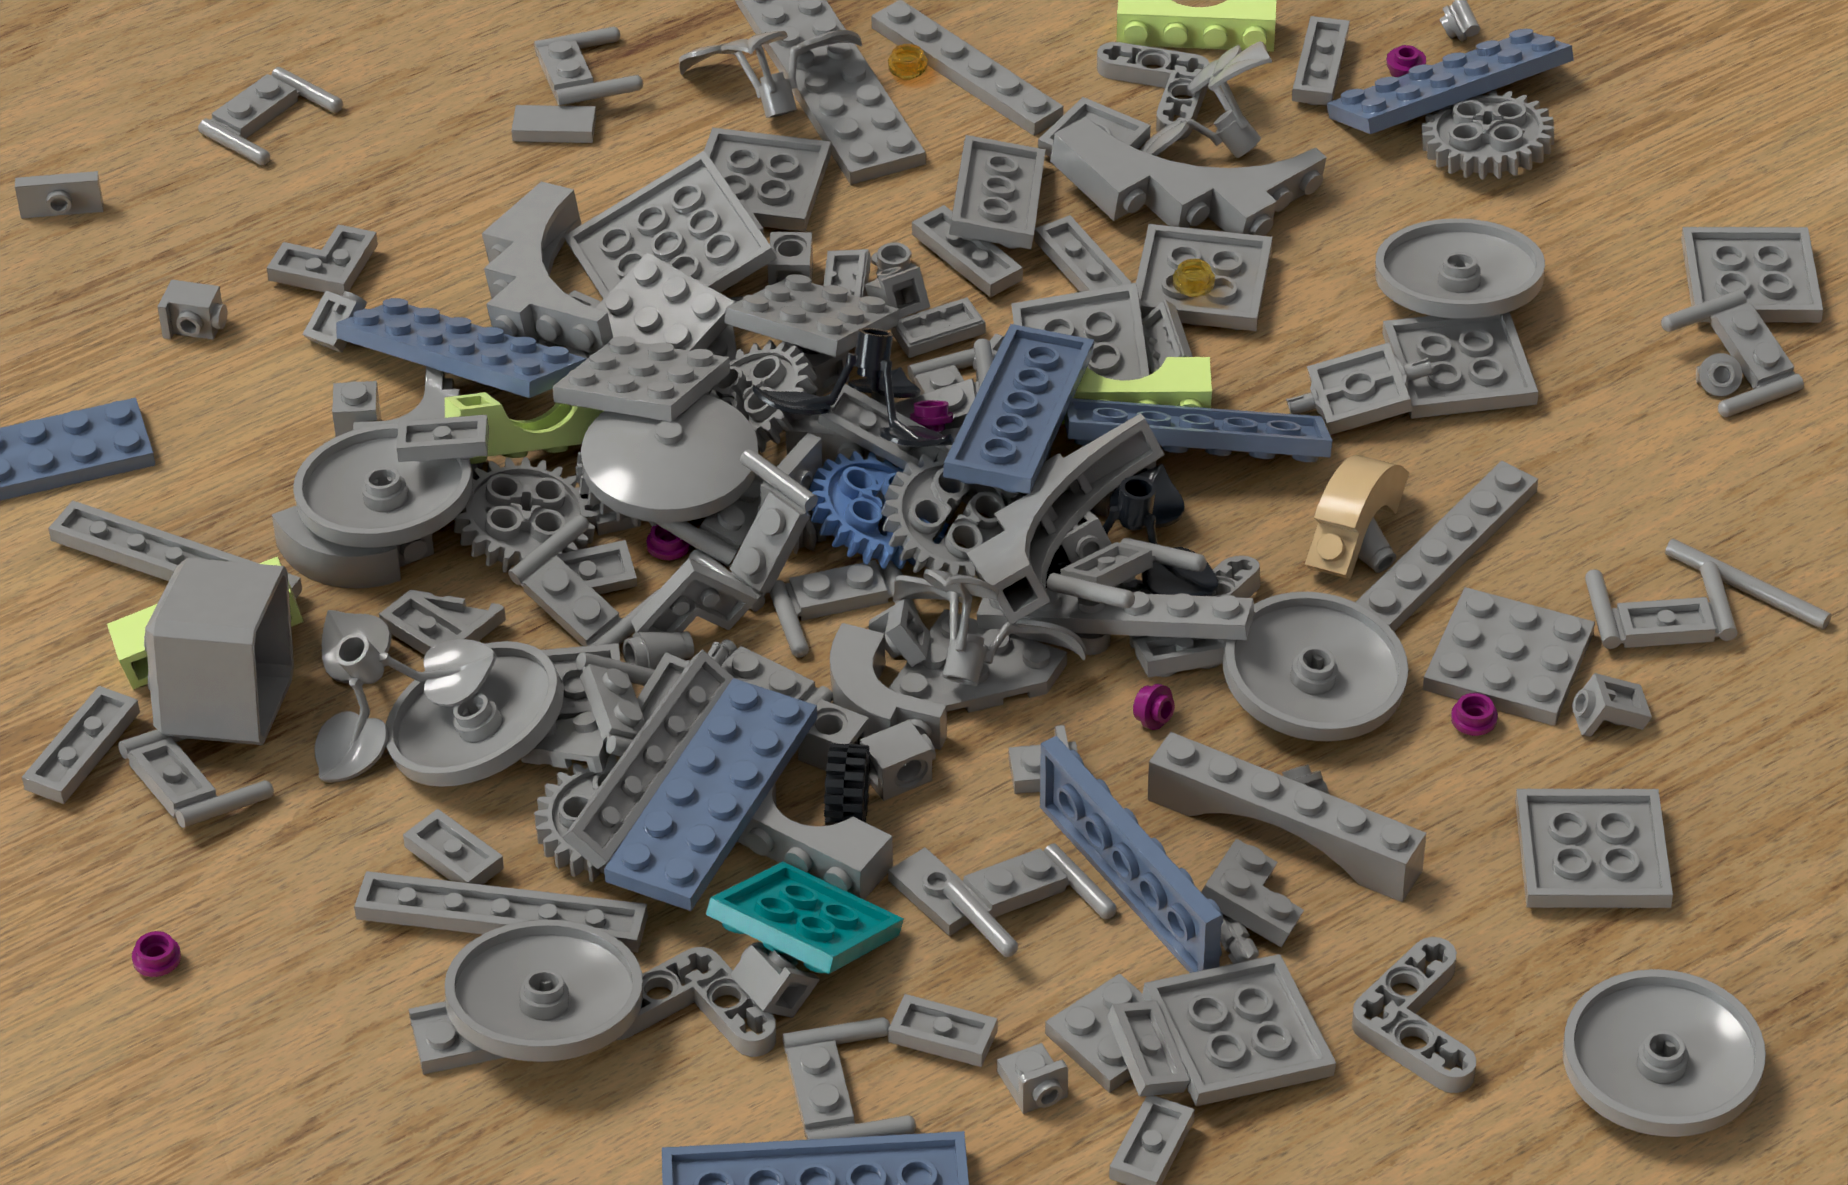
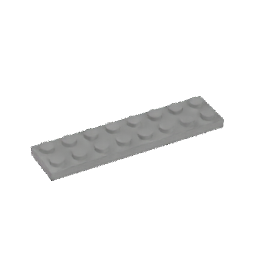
[735,0,926,185]

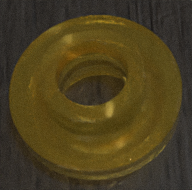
[888,44,928,80]
[1173,259,1215,297]

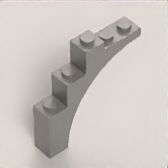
[1050,116,1327,236]
[482,181,613,354]
[967,413,1165,625]

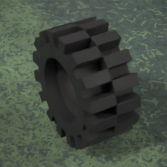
[824,743,870,826]

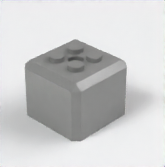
[144,558,294,745]

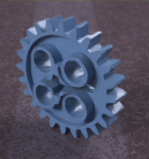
[809,451,949,569]

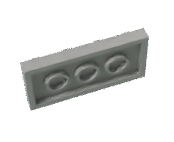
[949,135,1046,249]

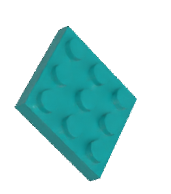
[706,862,904,974]

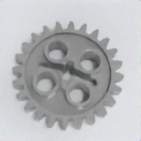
[1422,89,1554,179]
[706,340,818,453]
[881,450,1019,580]
[453,457,597,573]
[534,755,629,882]

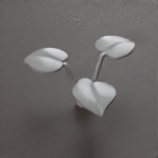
[679,30,862,118]
[1140,41,1272,158]
[893,569,1086,686]
[315,610,496,782]

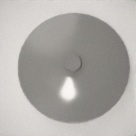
[1375,219,1545,319]
[581,394,758,523]
[293,423,473,548]
[1223,592,1408,741]
[386,641,564,787]
[445,919,643,1062]
[1562,969,1766,1137]

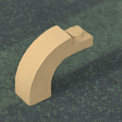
[1305,455,1409,580]

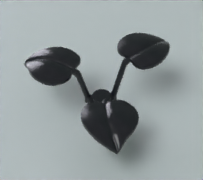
[753,328,954,447]
[1046,464,1218,596]

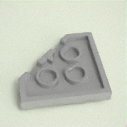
[1011,282,1150,380]
[889,609,1067,713]

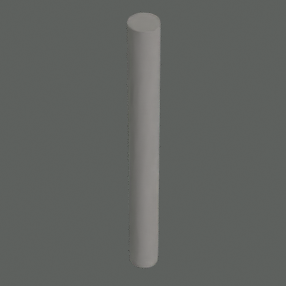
[1665,538,1832,630]

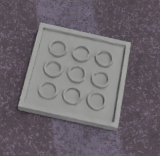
[563,150,777,299]

